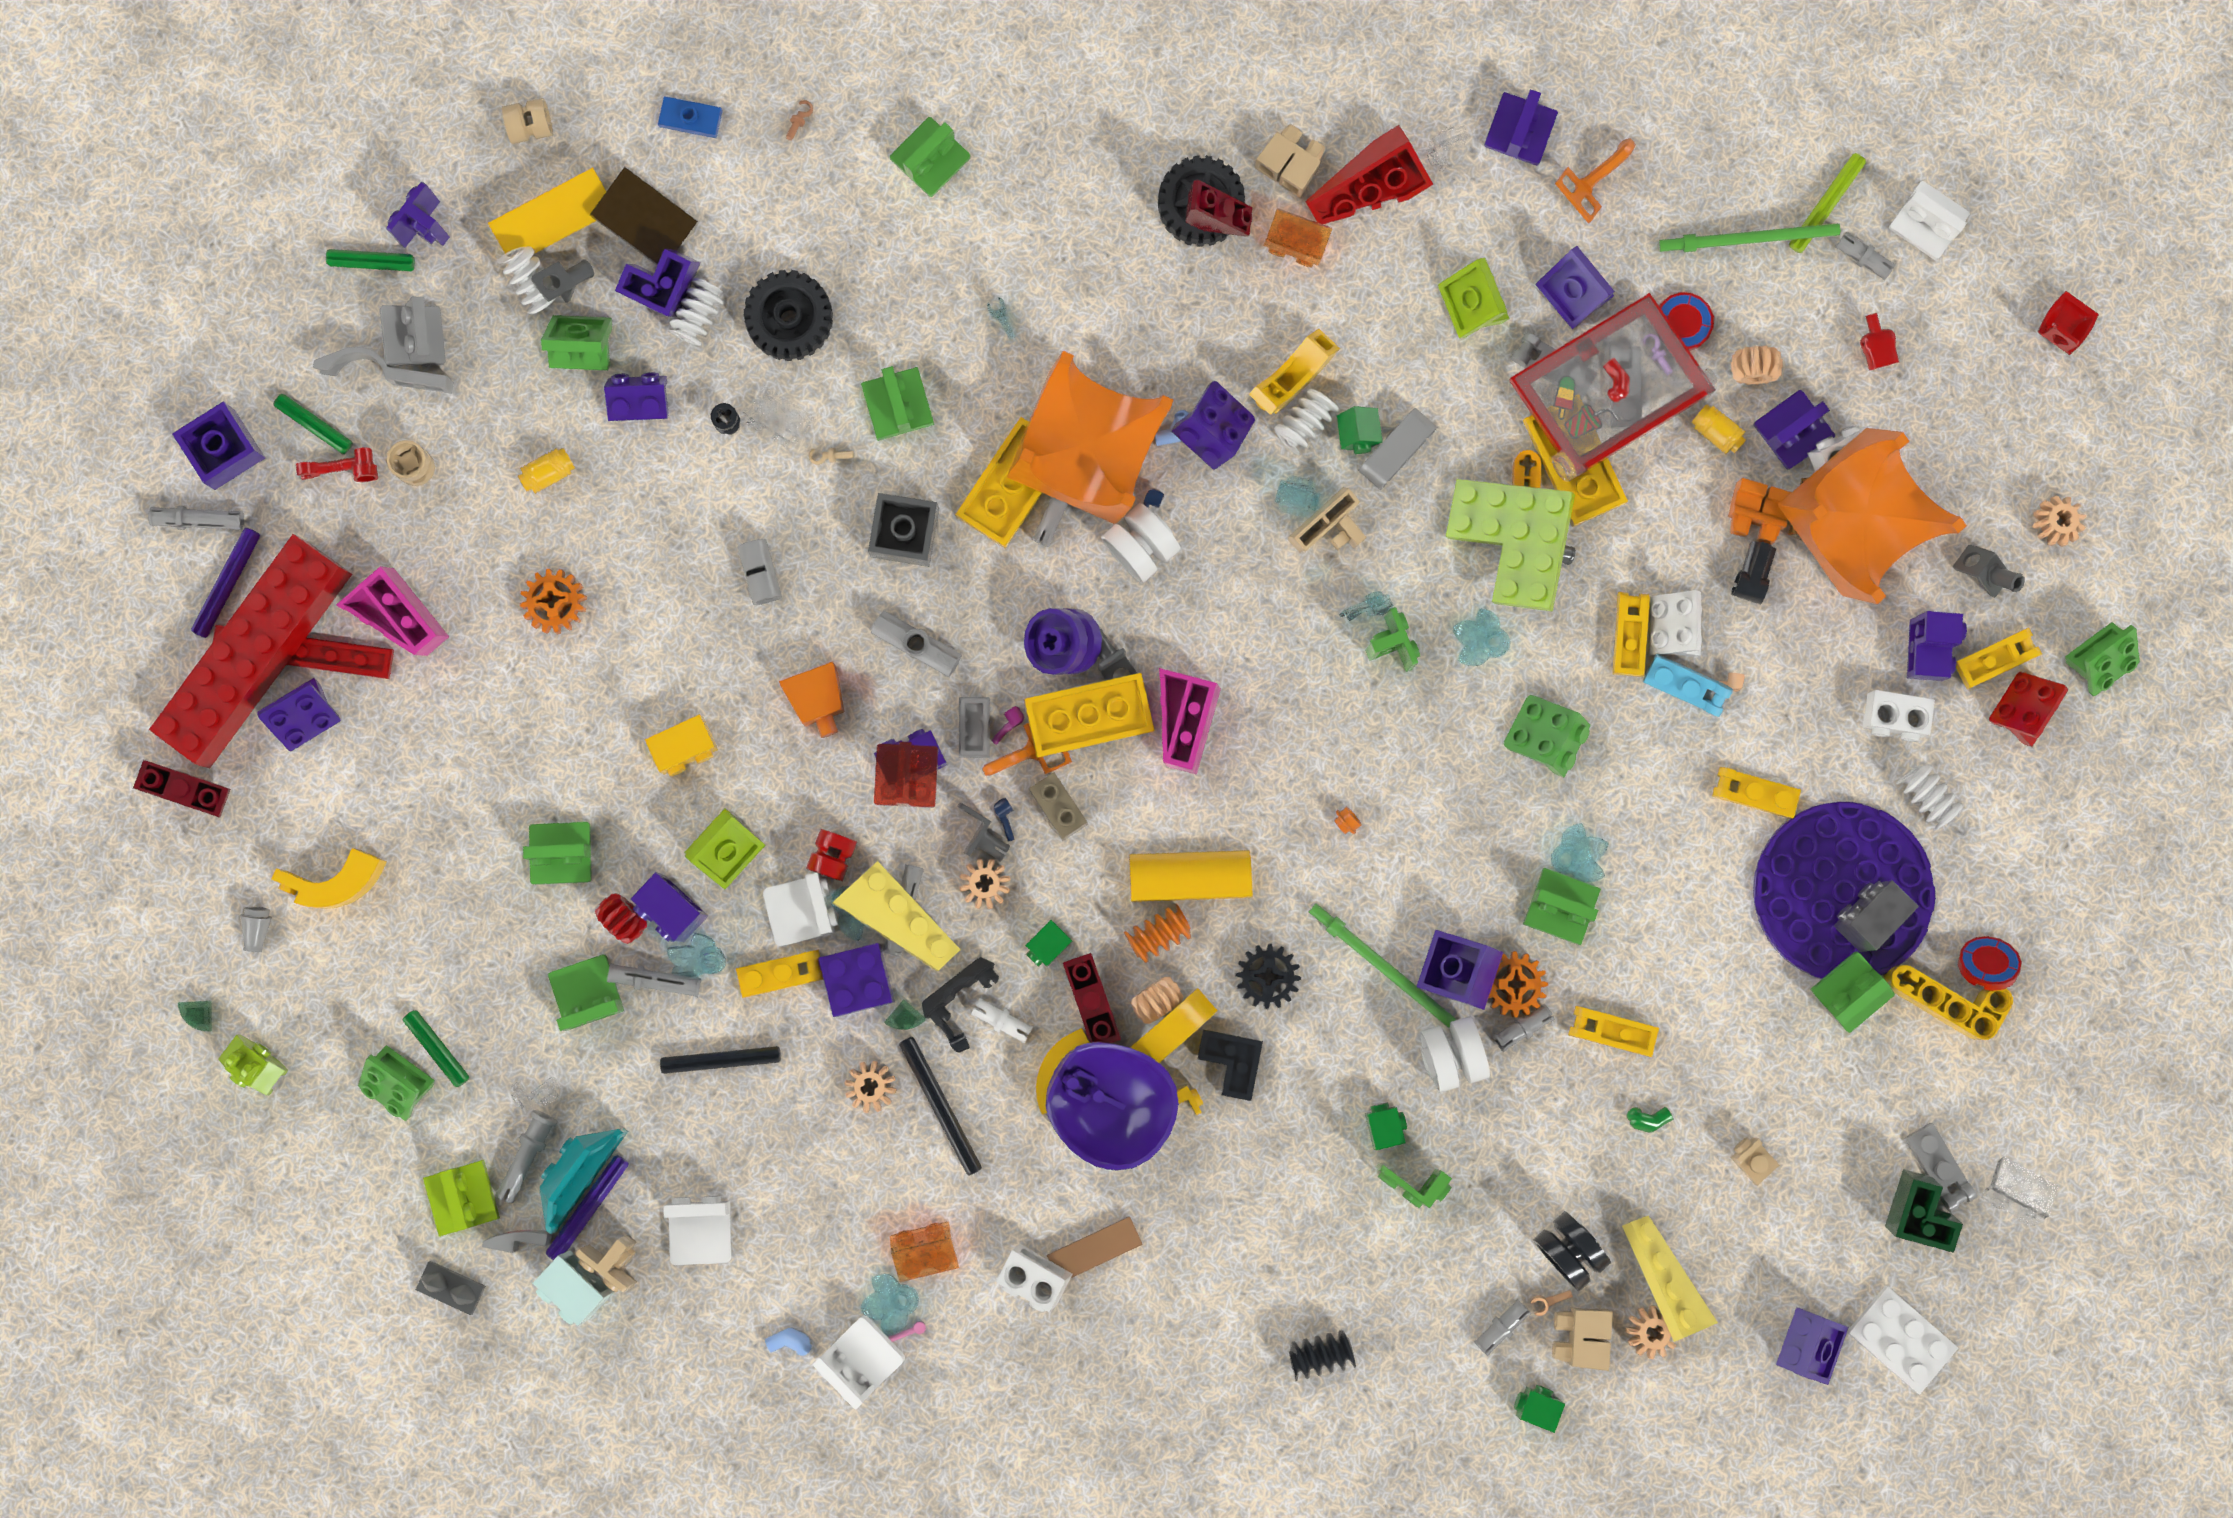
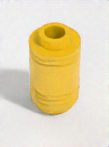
[1691,404,1746,454]
[518,448,575,494]

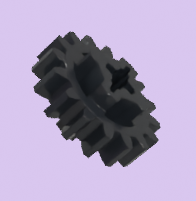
[1235,944,1301,1010]

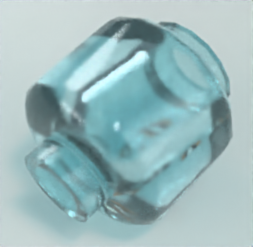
[1275,475,1321,518]

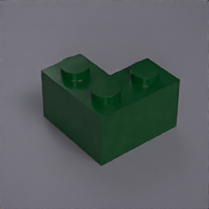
[1885,1169,1963,1253]

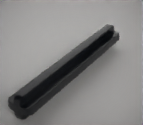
[660,1046,781,1074]

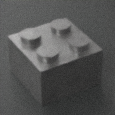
[1834,880,1919,952]

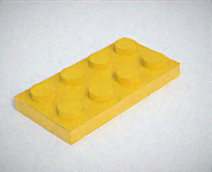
[1523,395,1628,527]
[955,417,1042,549]
[1023,673,1155,758]

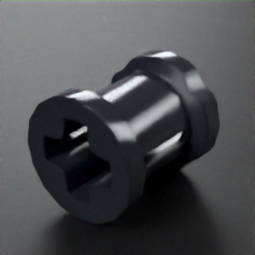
[710,403,741,435]

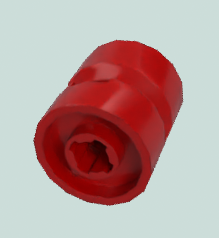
[806,829,857,882]

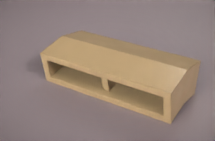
[1287,487,1360,553]

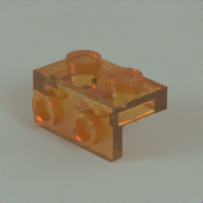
[1263,208,1333,268]
[890,1222,959,1282]

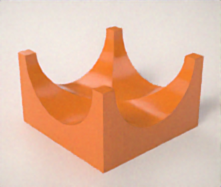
[1007,351,1174,524]
[1778,428,1967,604]

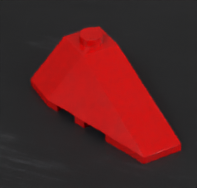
[1305,125,1434,226]

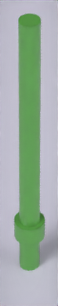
[1659,223,1841,253]
[1309,903,1456,1028]

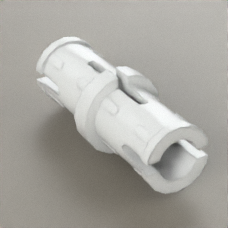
[971,998,1033,1044]

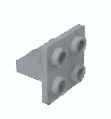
[380,296,446,365]

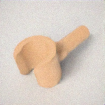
[1707,672,1745,692]
[1531,1290,1573,1316]

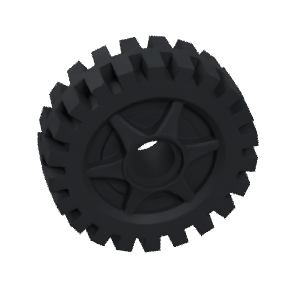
[1158,155,1245,247]
[744,270,833,361]

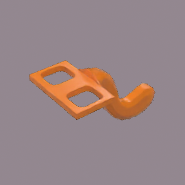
[1555,138,1636,223]
[982,723,1072,776]

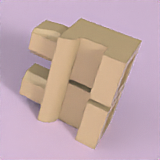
[1254,124,1325,199]
[1552,1307,1613,1371]

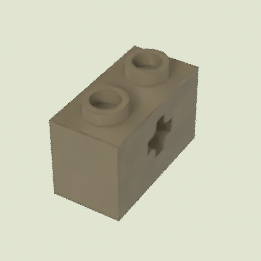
[1029,772,1088,841]

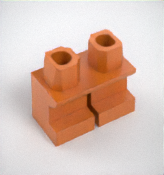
[1728,478,1792,545]

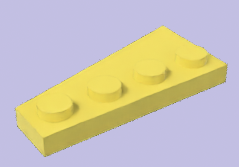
[832,861,961,971]
[1622,1215,1718,1342]

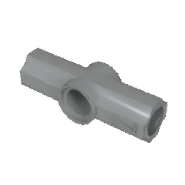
[871,610,962,677]

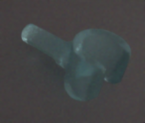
[987,297,1016,340]

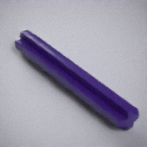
[191,528,260,638]
[546,1155,629,1261]

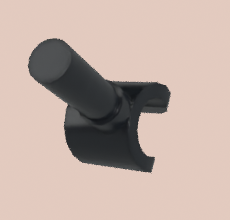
[939,1018,970,1053]

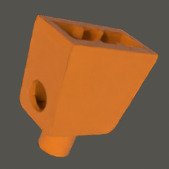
[779,662,845,738]

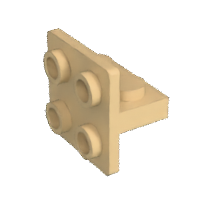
[575,1235,637,1292]

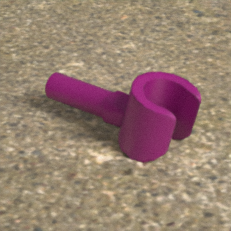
[991,706,1024,745]

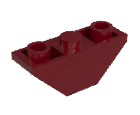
[1185,180,1253,237]
[133,760,231,818]
[1063,953,1121,1043]

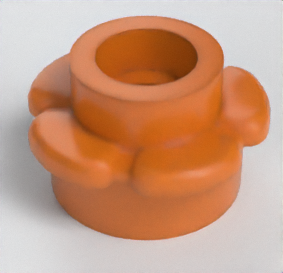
[1334,806,1362,834]

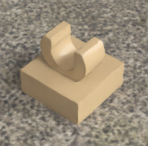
[1330,515,1367,550]

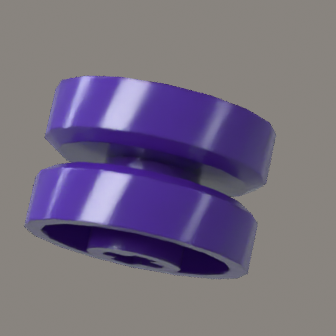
[1024,608,1102,675]

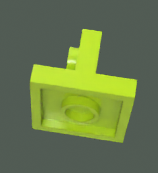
[1437,258,1510,338]
[684,808,766,890]
[423,1160,500,1237]

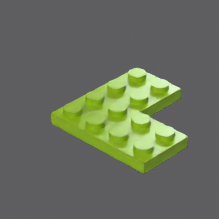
[1446,479,1575,612]

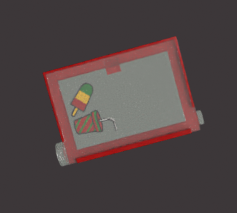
[1509,293,1717,482]

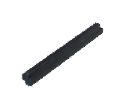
[899,1037,982,1176]

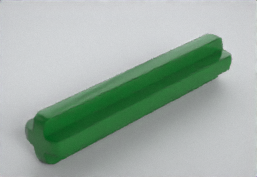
[326,249,415,272]
[273,394,353,454]
[403,1010,469,1087]

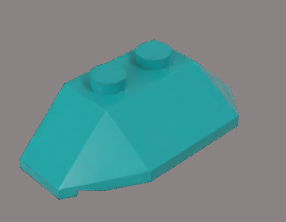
[539,1128,629,1234]

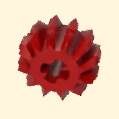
[595,893,647,944]

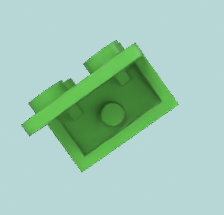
[1504,695,1591,778]
[1375,1163,1452,1209]

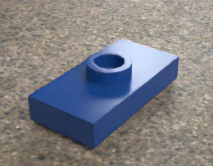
[658,96,723,139]

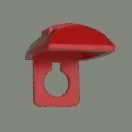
[2038,291,2099,355]

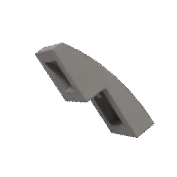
[482,1230,553,1253]

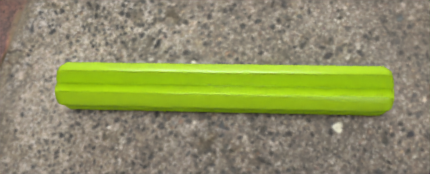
[1789,153,1866,253]

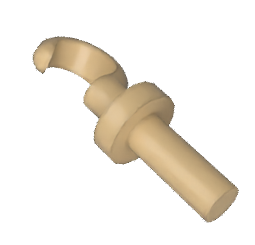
[809,448,854,465]

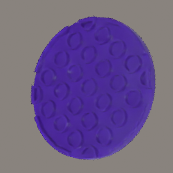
[1753,802,1936,979]

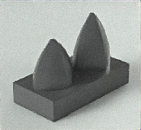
[415,1261,486,1315]

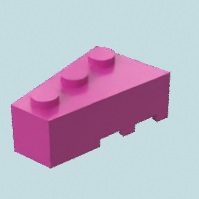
[336,566,449,656]
[1159,668,1221,775]

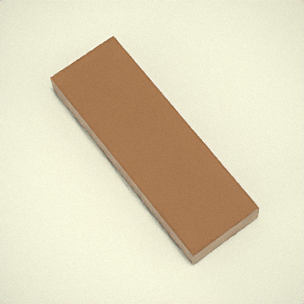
[1047,1216,1143,1278]

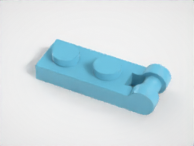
[1643,654,1733,717]

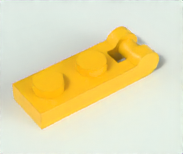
[1612,592,1650,677]
[1956,627,2043,689]
[1712,767,1801,819]
[736,949,824,998]
[1568,1006,1659,1057]

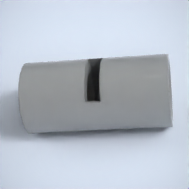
[737,539,782,605]

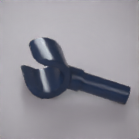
[1143,489,1164,509]
[994,798,1015,842]

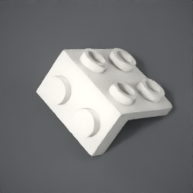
[763,873,838,947]
[663,1196,732,1265]
[813,1315,905,1410]

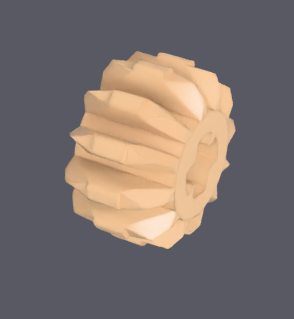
[1731,345,1783,385]
[2032,496,2087,547]
[959,858,1010,909]
[1131,977,1184,1024]
[845,1061,897,1113]
[1625,1305,1676,1359]

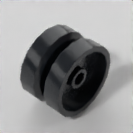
[1533,1211,1611,1291]

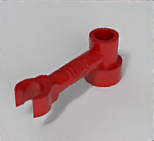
[296,447,378,483]

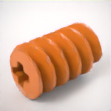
[1124,903,1191,963]

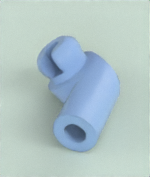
[1155,410,1189,446]
[765,1328,812,1356]

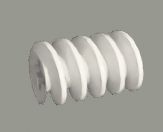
[497,246,557,314]
[668,278,724,346]
[1274,389,1340,455]
[1896,764,1963,831]

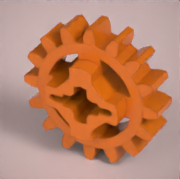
[520,569,587,635]
[1488,951,1548,1017]

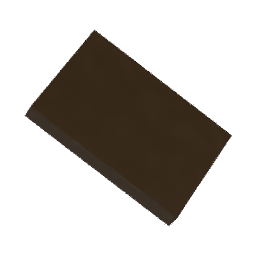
[589,166,698,265]

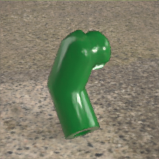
[1626,1107,1674,1133]

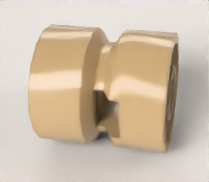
[502,98,553,144]
[386,440,435,486]

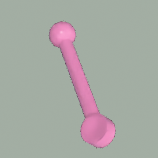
[888,1321,926,1342]

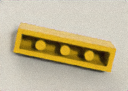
[488,167,606,254]
[1129,850,1253,902]

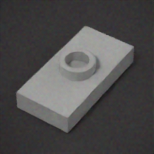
[959,697,990,758]

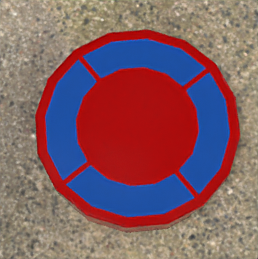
[1656,292,1714,351]
[1957,936,2022,991]

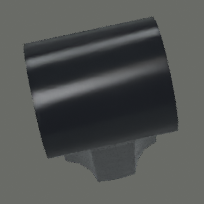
[1731,541,1777,605]

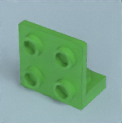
[548,954,624,1031]

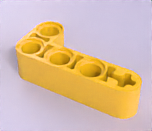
[1884,965,2013,1040]

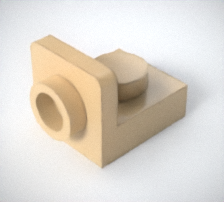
[1731,1137,1780,1186]

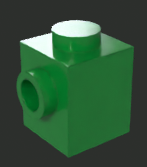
[1336,406,1383,454]
[1025,920,1073,967]
[1365,1102,1407,1150]
[1514,1384,1565,1433]

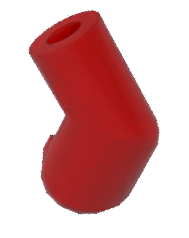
[1603,357,1630,403]

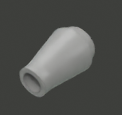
[240,907,272,952]

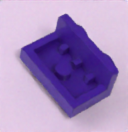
[604,372,669,421]

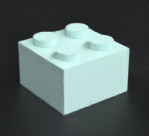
[533,1251,614,1326]

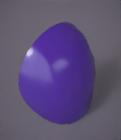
[1045,1042,1179,1171]

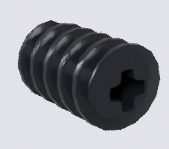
[1289,1330,1356,1381]

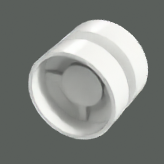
[1101,503,1181,584]
[1420,1016,1490,1093]

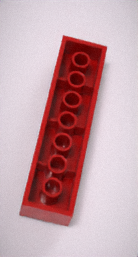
[149,534,353,769]

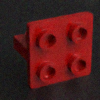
[1989,671,2068,747]

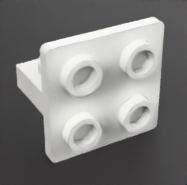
[1889,181,1970,260]
[1650,590,1702,657]

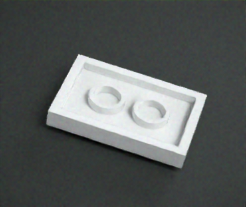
[1847,1286,1958,1395]

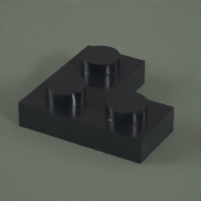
[1197,1029,1263,1101]

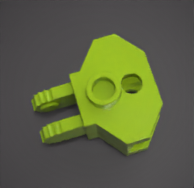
[218,1034,288,1096]

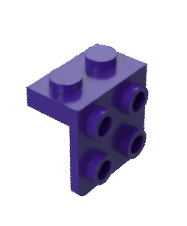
[1171,381,1255,470]

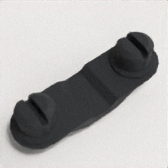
[922,957,999,1026]

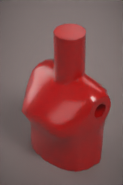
[1860,313,1899,371]

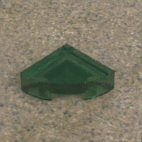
[884,1000,927,1030]
[178,1001,212,1031]

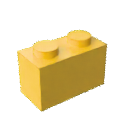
[644,714,718,777]

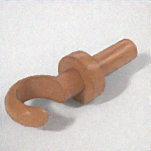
[786,100,813,141]

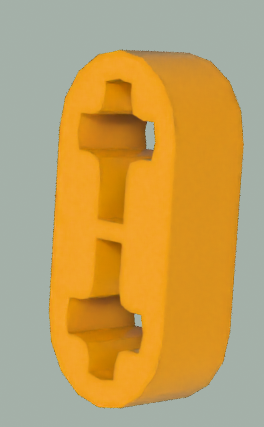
[1512,450,1541,488]

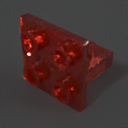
[874,741,938,808]

